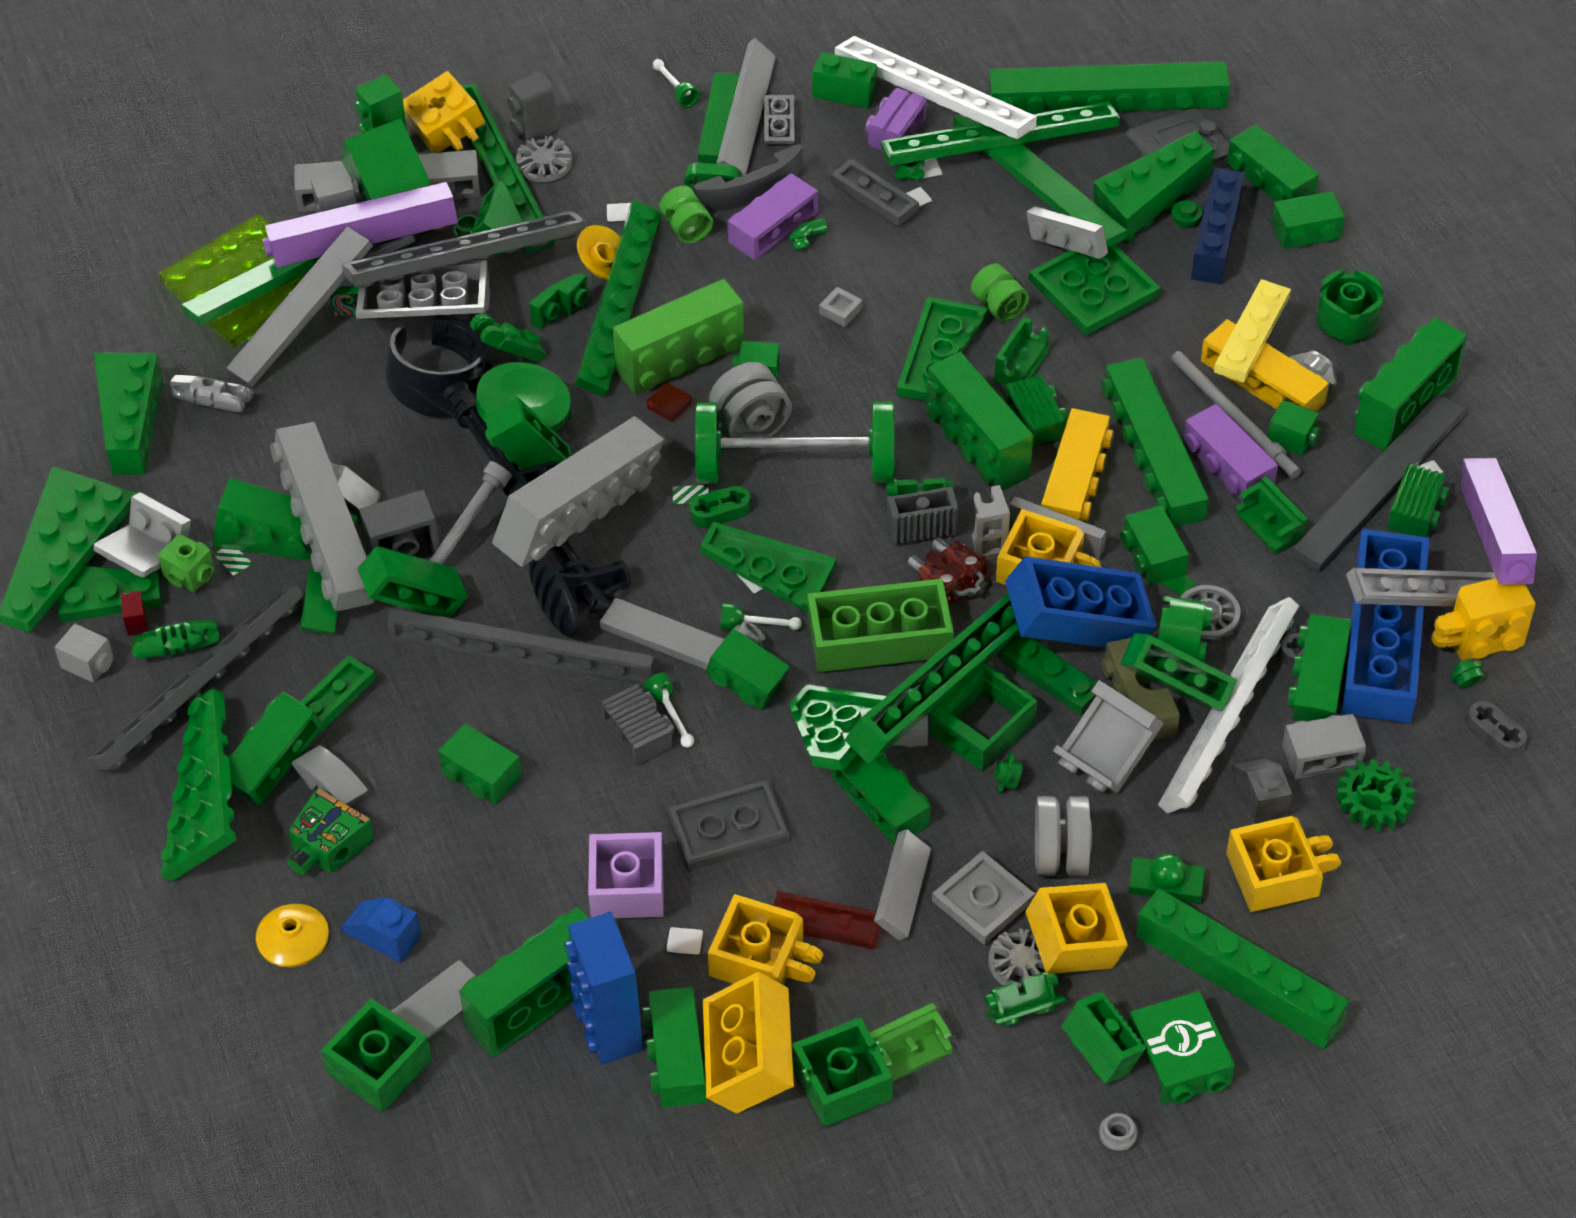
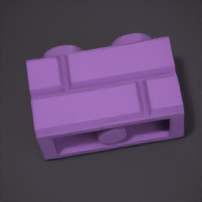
[865,88,927,150]

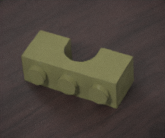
[1101,637,1180,740]

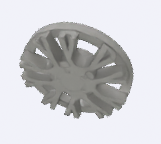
[516,136,572,182]
[1180,585,1240,642]
[988,929,1045,992]

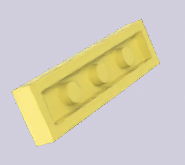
[1214,279,1291,382]

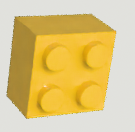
[1025,883,1128,974]

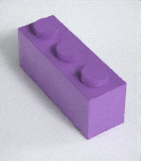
[728,173,818,260]
[1183,404,1278,502]

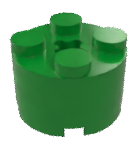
[1315,270,1384,345]
[1158,596,1212,662]

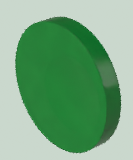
[475,362,571,432]

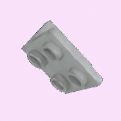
[93,492,191,577]

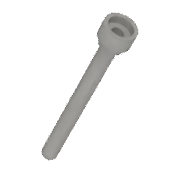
[429,461,512,564]

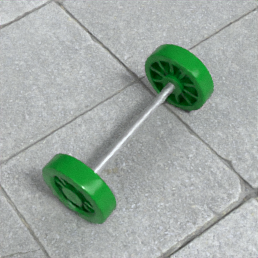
[695,401,894,484]

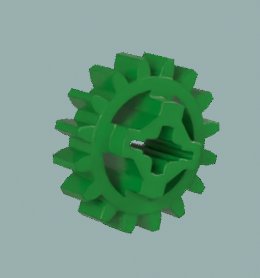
[1336,759,1415,832]

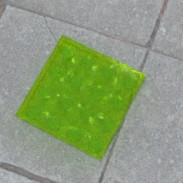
[158,213,309,348]

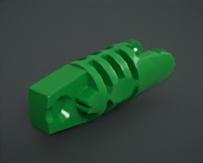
[131,619,220,659]

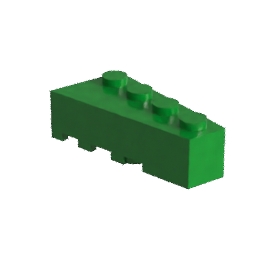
[1093,130,1213,244]
[94,353,163,475]
[212,478,358,561]

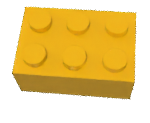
[703,971,794,1114]

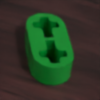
[684,163,743,189]
[689,486,750,528]

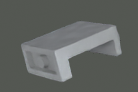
[1053,680,1164,794]

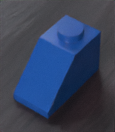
[340,897,421,963]

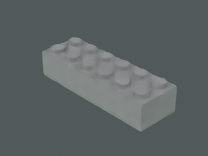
[492,416,664,567]

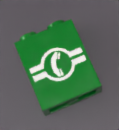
[1128,991,1235,1106]

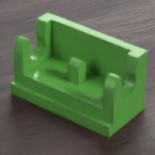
[870,1003,953,1081]

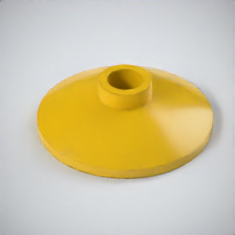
[577,225,620,280]
[256,903,329,968]

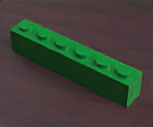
[1101,358,1209,527]
[1136,888,1349,1050]

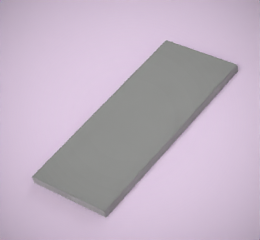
[391,960,476,1038]

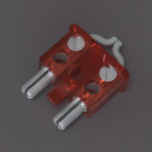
[908,537,987,606]

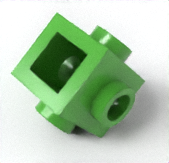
[158,533,215,593]

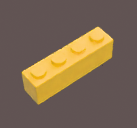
[1201,319,1329,412]
[1041,408,1114,522]

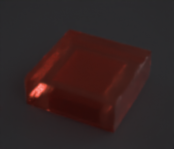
[646,382,692,422]

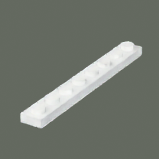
[835,36,1037,139]
[1158,597,1299,814]

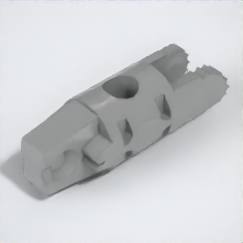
[170,375,254,413]

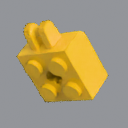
[403,71,485,153]
[996,509,1102,585]
[1431,578,1536,661]
[1226,816,1341,913]
[708,894,824,985]

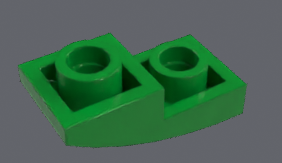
[529,273,589,330]
[300,568,338,636]

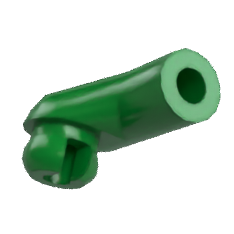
[790,218,827,251]

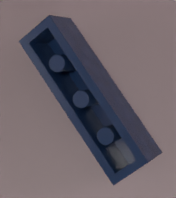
[1191,168,1244,285]

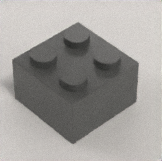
[359,490,440,560]

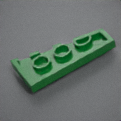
[897,297,988,401]
[700,522,837,613]

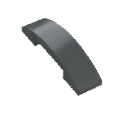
[693,144,803,212]

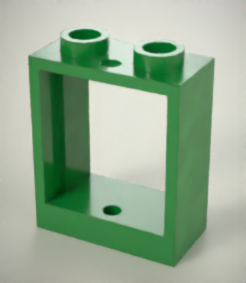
[929,664,1037,771]

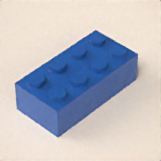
[1005,556,1157,647]
[564,912,643,1065]

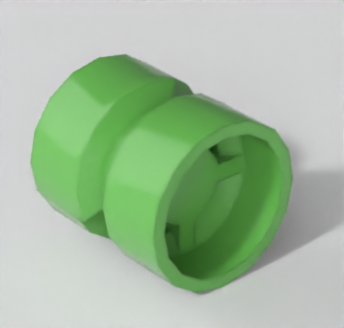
[659,186,713,244]
[970,263,1029,322]

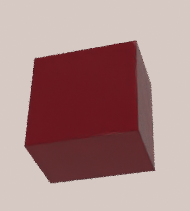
[120,591,148,636]

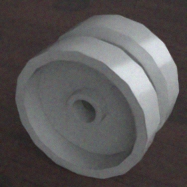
[709,362,792,438]
[1035,796,1092,876]

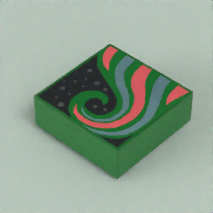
[330,286,359,316]

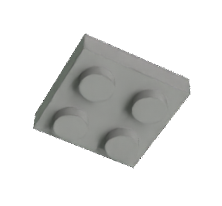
[932,851,1035,945]

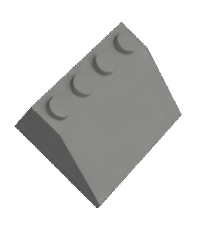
[356,260,490,319]

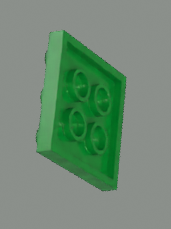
[1029,244,1161,336]

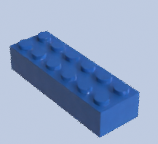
[1341,529,1429,723]

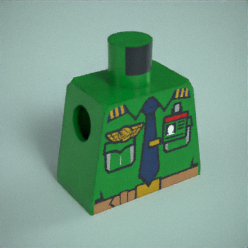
[288,788,374,875]

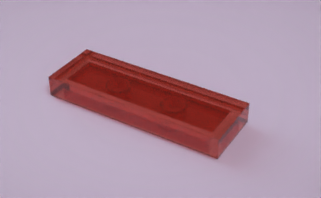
[773,891,881,950]

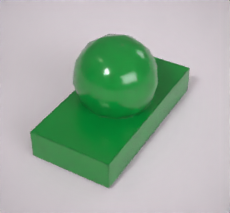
[1128,853,1205,904]

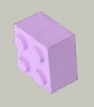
[588,832,664,918]

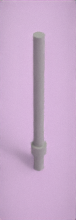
[1171,351,1301,479]

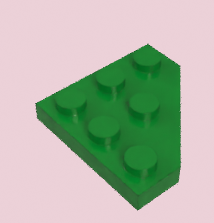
[789,684,886,771]

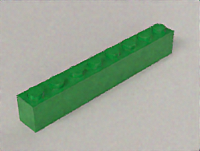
[988,61,1230,114]
[844,593,1020,765]

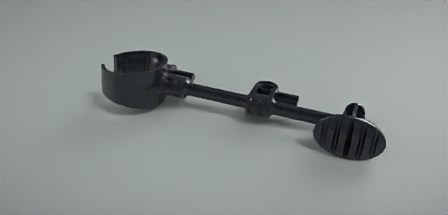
[386,315,631,637]

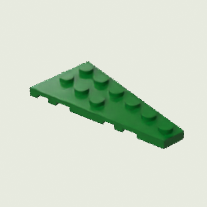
[0,466,136,633]
[160,688,236,881]

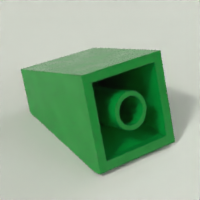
[341,118,431,201]

